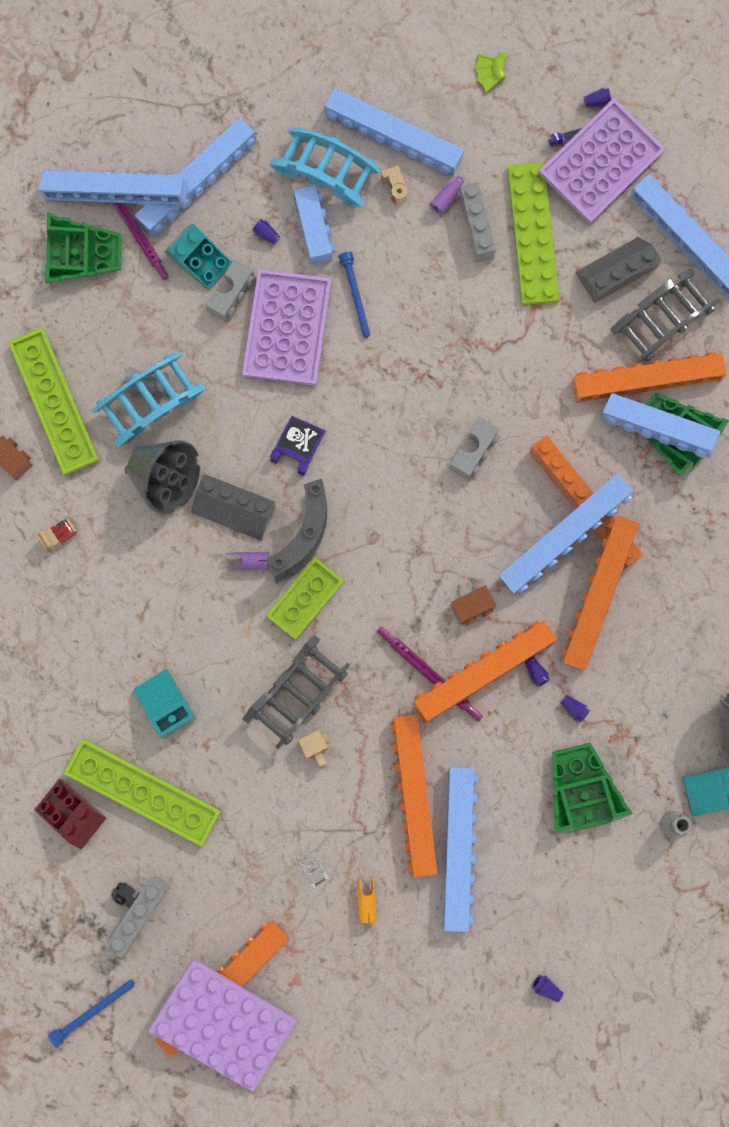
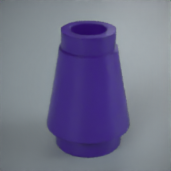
[584,87,611,107]
[252,219,280,245]
[524,657,550,687]
[560,695,590,723]
[532,975,563,1003]

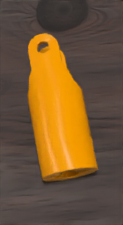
[357,876,376,923]

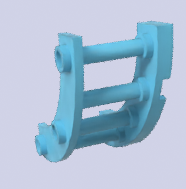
[269,127,381,207]
[92,352,206,448]

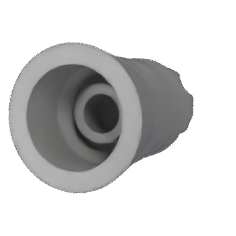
[124,367,165,397]
[660,811,692,839]

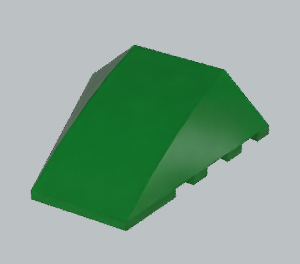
[45,212,122,283]
[646,393,729,477]
[552,743,633,834]

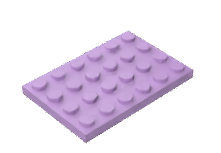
[538,98,665,224]
[242,269,332,386]
[148,958,297,1092]

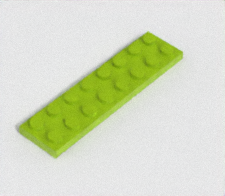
[507,162,559,306]
[8,328,100,476]
[63,738,221,847]

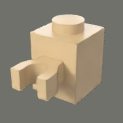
[298,730,330,768]

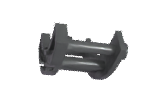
[610,268,719,363]
[267,478,327,584]
[242,635,350,749]

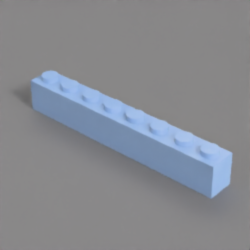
[325,88,464,176]
[135,118,256,237]
[39,170,188,205]
[630,174,729,299]
[499,473,633,594]
[443,767,477,932]

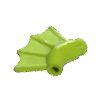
[474,52,507,93]

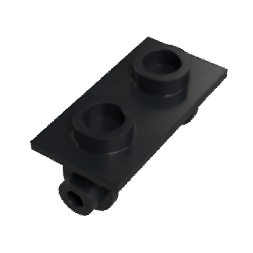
[111,882,140,909]

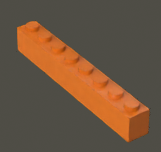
[572,352,727,403]
[530,435,643,570]
[561,515,640,671]
[412,620,557,724]
[390,715,437,877]
[155,920,290,1058]

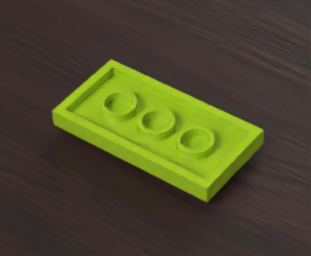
[266,557,345,640]

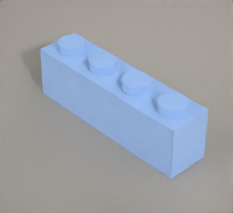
[294,185,335,265]

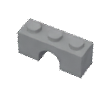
[205,259,255,322]
[449,417,500,480]

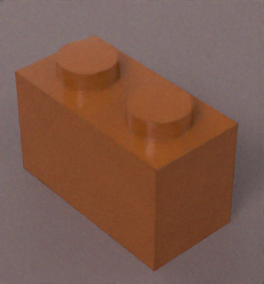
[0,435,33,481]
[450,585,496,626]

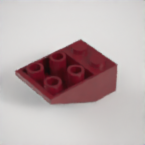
[34,778,106,849]

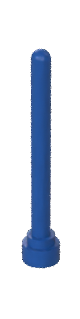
[338,252,370,338]
[48,980,135,1048]

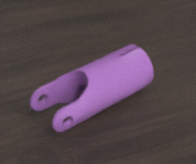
[430,176,464,215]
[226,552,269,569]

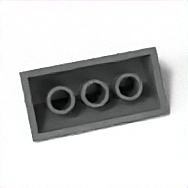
[576,237,662,303]
[191,474,276,541]

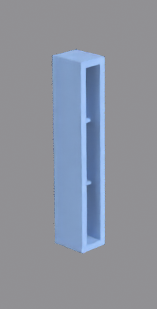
[603,393,720,459]

